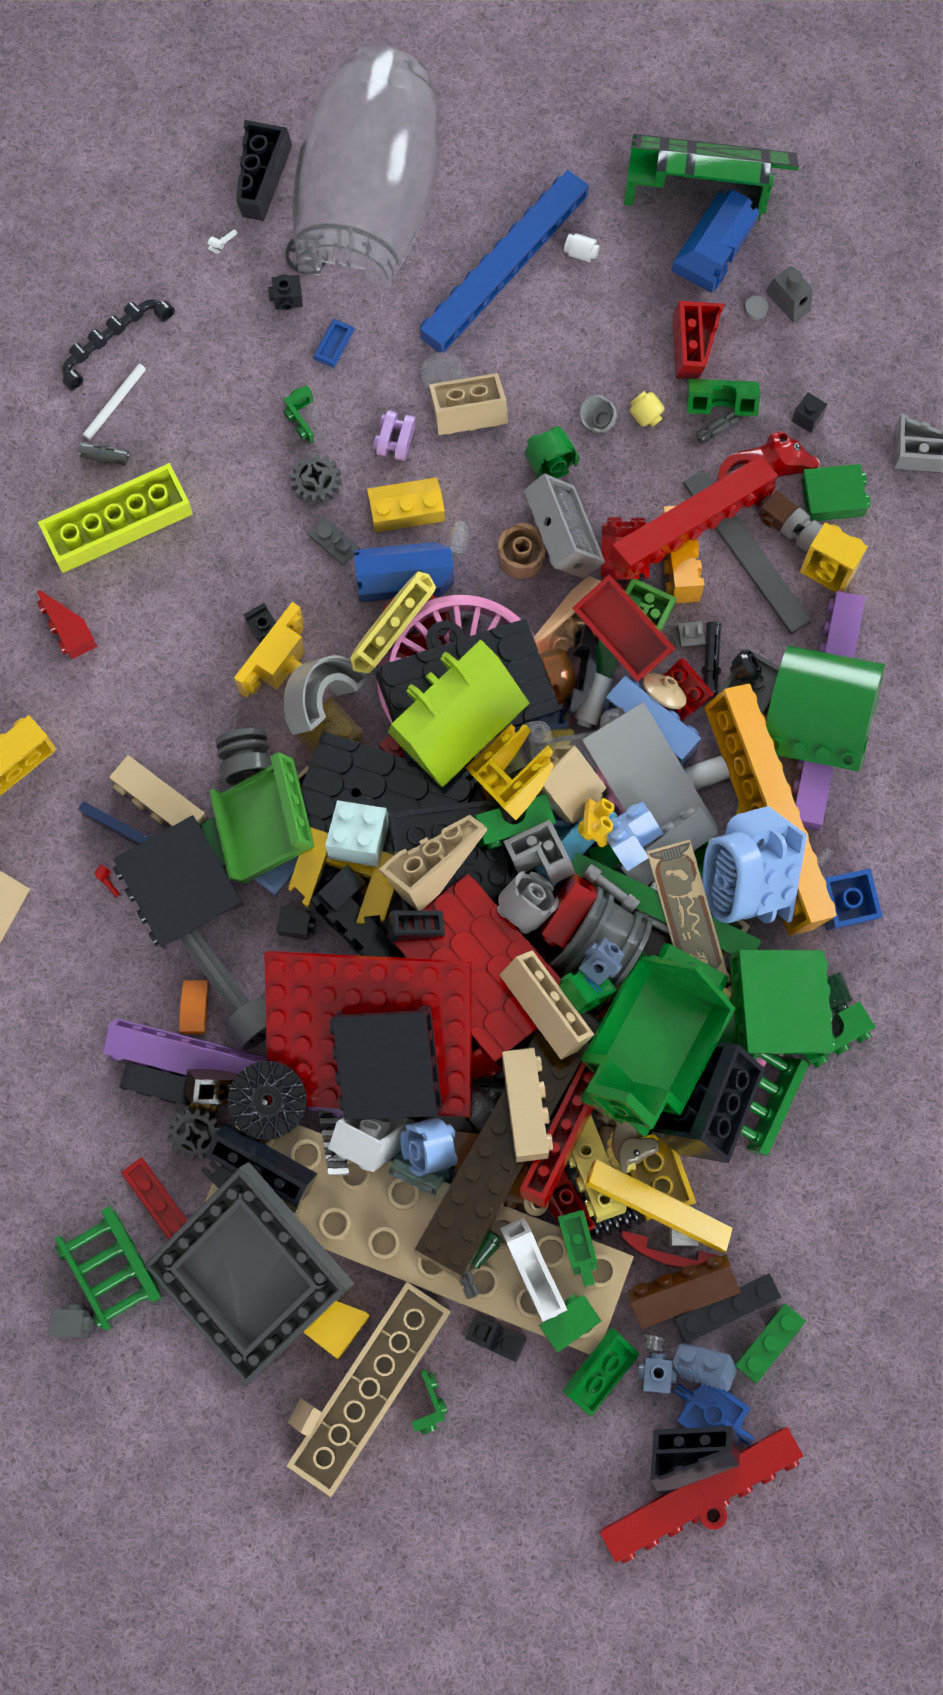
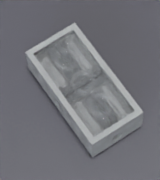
[524,473,605,579]

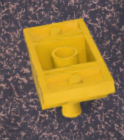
[234,602,305,698]

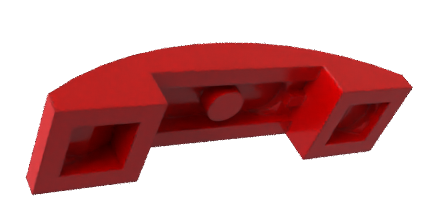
[620,1231,719,1268]

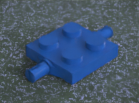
[673,1383,754,1446]

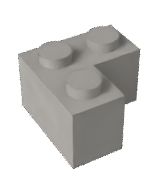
[503,820,575,884]

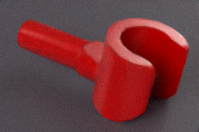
[95,864,121,898]

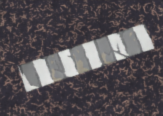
[318,1111,349,1175]

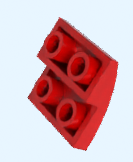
[644,658,714,722]

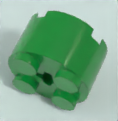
[524,426,580,479]

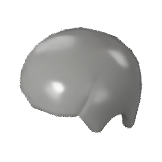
[579,395,618,434]

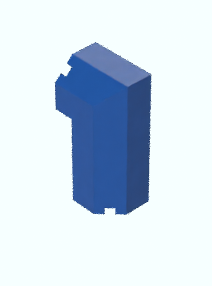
[672,189,759,293]
[354,542,454,602]

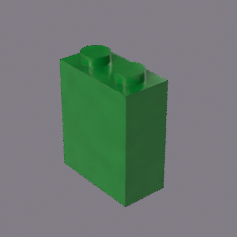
[801,464,870,521]

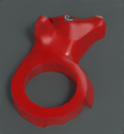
[716,431,820,507]

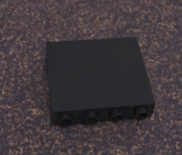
[113,815,244,949]
[330,1006,443,1120]

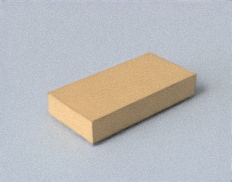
[288,1398,321,1437]

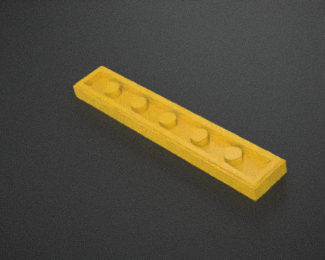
[585,1159,732,1253]

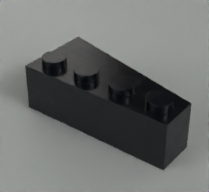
[236,120,293,221]

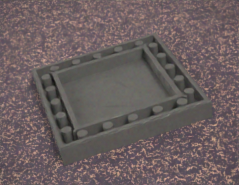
[144,1162,354,1386]

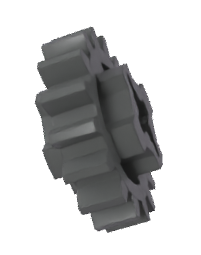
[290,453,342,505]
[167,1104,223,1161]

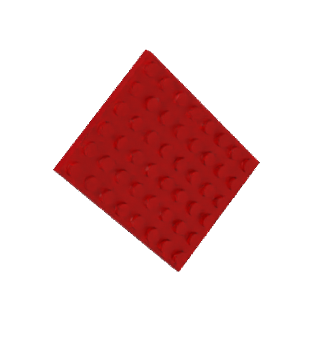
[264,951,472,1118]

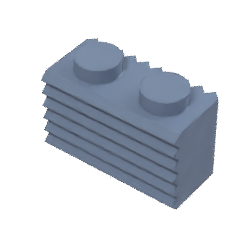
[673,1343,737,1391]

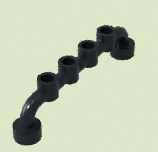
[62,299,175,391]

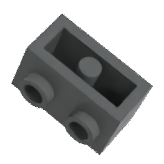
[49,1304,96,1338]

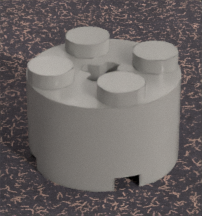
[497,871,559,934]

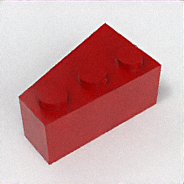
[672,301,725,379]

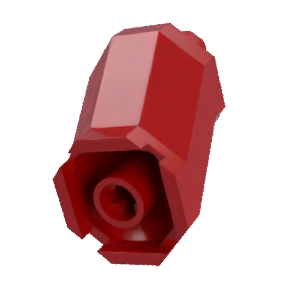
[601,517,649,579]

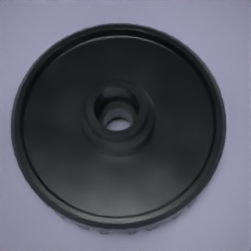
[228,1061,307,1140]

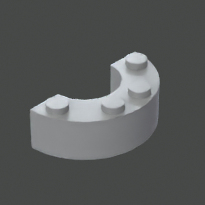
[284,655,370,735]

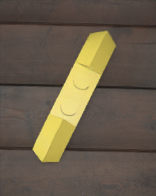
[350,571,436,673]

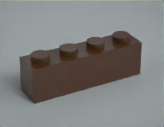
[628,1254,741,1329]

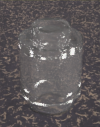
[445,521,472,558]

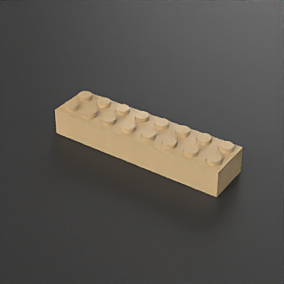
[287,1282,451,1497]

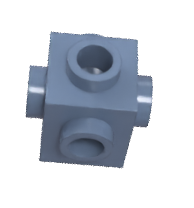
[579,937,624,985]
[638,1353,677,1394]

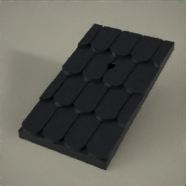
[373,618,561,762]
[301,731,477,854]

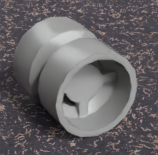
[780,507,822,553]

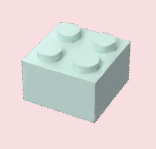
[325,800,389,867]

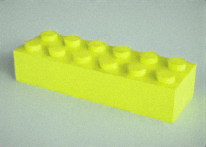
[38,463,193,573]

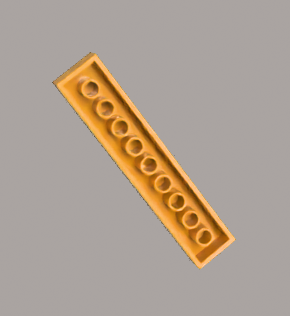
[704,684,837,937]

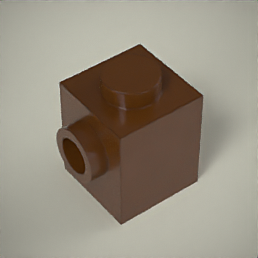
[759,490,799,533]

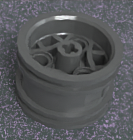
[545,885,652,989]

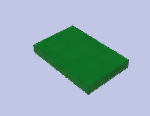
[562,1327,640,1417]

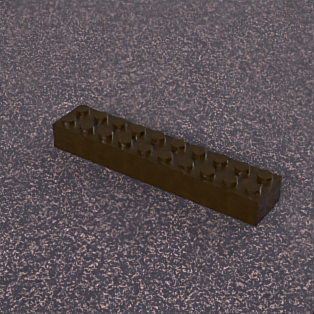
[414,1029,589,1281]

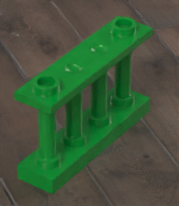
[740,1054,809,1156]
[55,1206,164,1331]

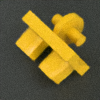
[578,798,614,847]

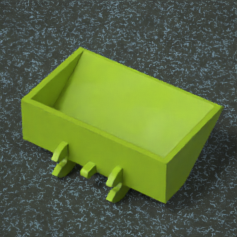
[388,640,530,787]

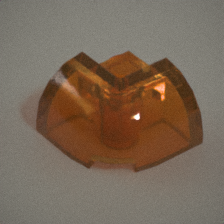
[540,649,577,705]

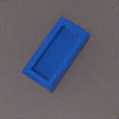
[313,318,355,368]

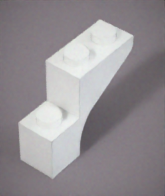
[500,1217,567,1322]

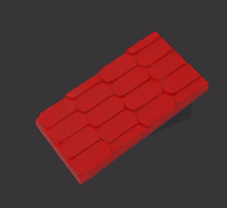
[386,873,561,1062]

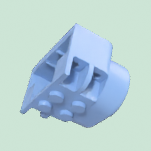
[701,806,807,923]

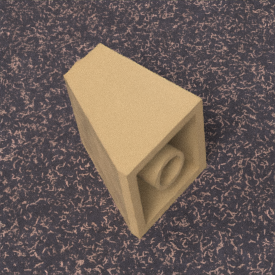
[538,745,606,824]

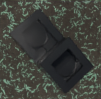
[465,1314,527,1362]

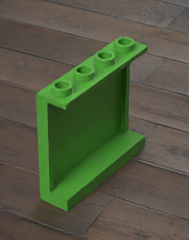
[209,752,315,884]

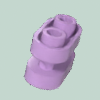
[373,410,416,461]

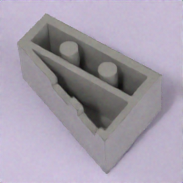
[894,413,943,473]

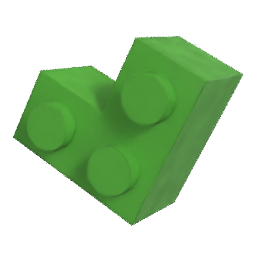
[626,579,676,632]

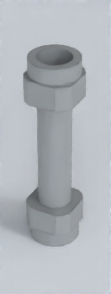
[583,864,640,913]

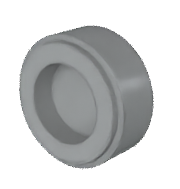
[744,296,768,320]

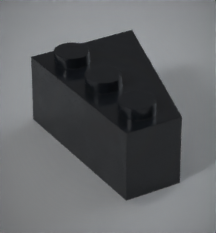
[650,1426,740,1495]

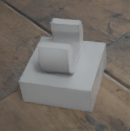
[678,621,706,649]

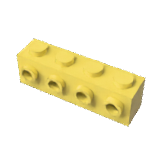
[568,1114,627,1223]

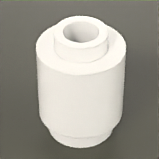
[564,233,600,263]

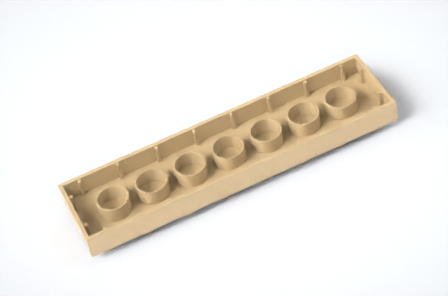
[205,1125,634,1355]

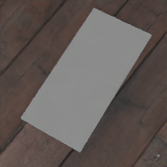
[583,702,718,829]

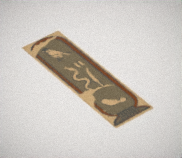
[647,840,730,982]

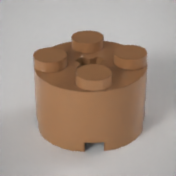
[498,523,546,579]

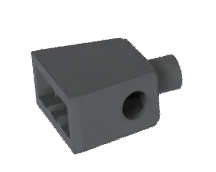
[765,266,813,323]

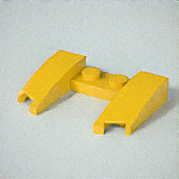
[466,724,554,820]
[288,827,396,925]

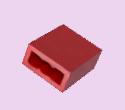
[540,874,597,948]

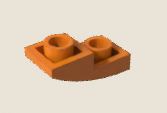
[179,980,210,1034]

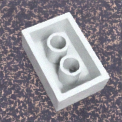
[328,1117,415,1172]

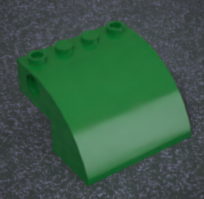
[766,646,885,772]

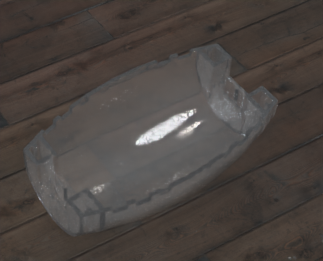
[292,46,438,288]

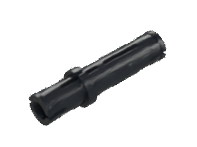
[701,622,722,696]

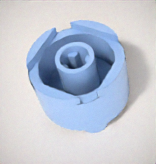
[400,1117,457,1177]

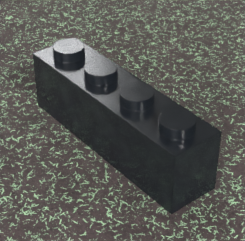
[205,1123,318,1207]
[672,1273,782,1343]

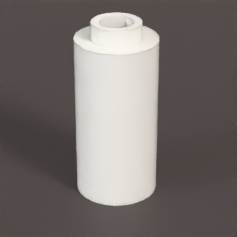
[574,673,613,729]
[684,755,729,790]

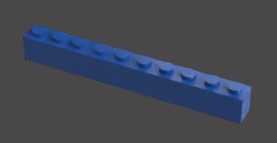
[420,170,589,355]

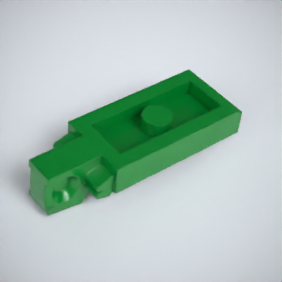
[558,1210,598,1288]

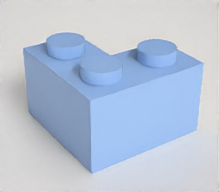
[607,801,664,871]

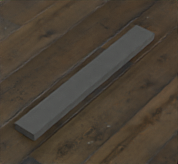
[683,470,811,634]

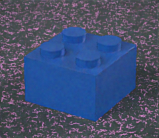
[824,868,883,931]

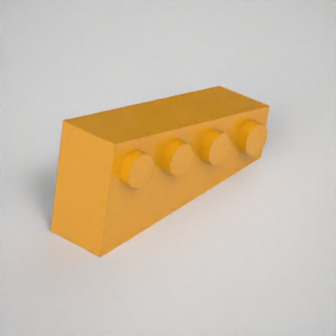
[659,506,705,604]

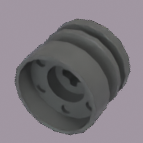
[215,728,272,785]

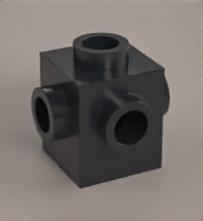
[268,274,303,311]

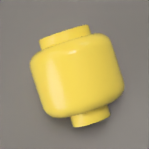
[630,391,665,427]

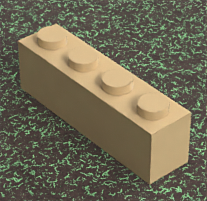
[109,755,207,827]
[500,950,594,1059]
[502,1048,553,1162]

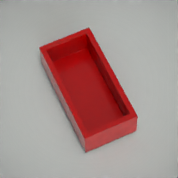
[572,575,676,682]

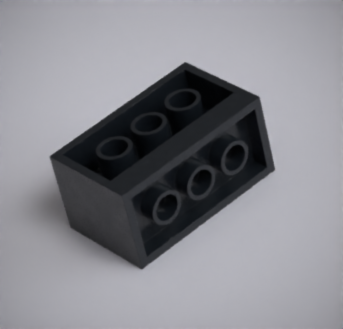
[651,1042,765,1163]

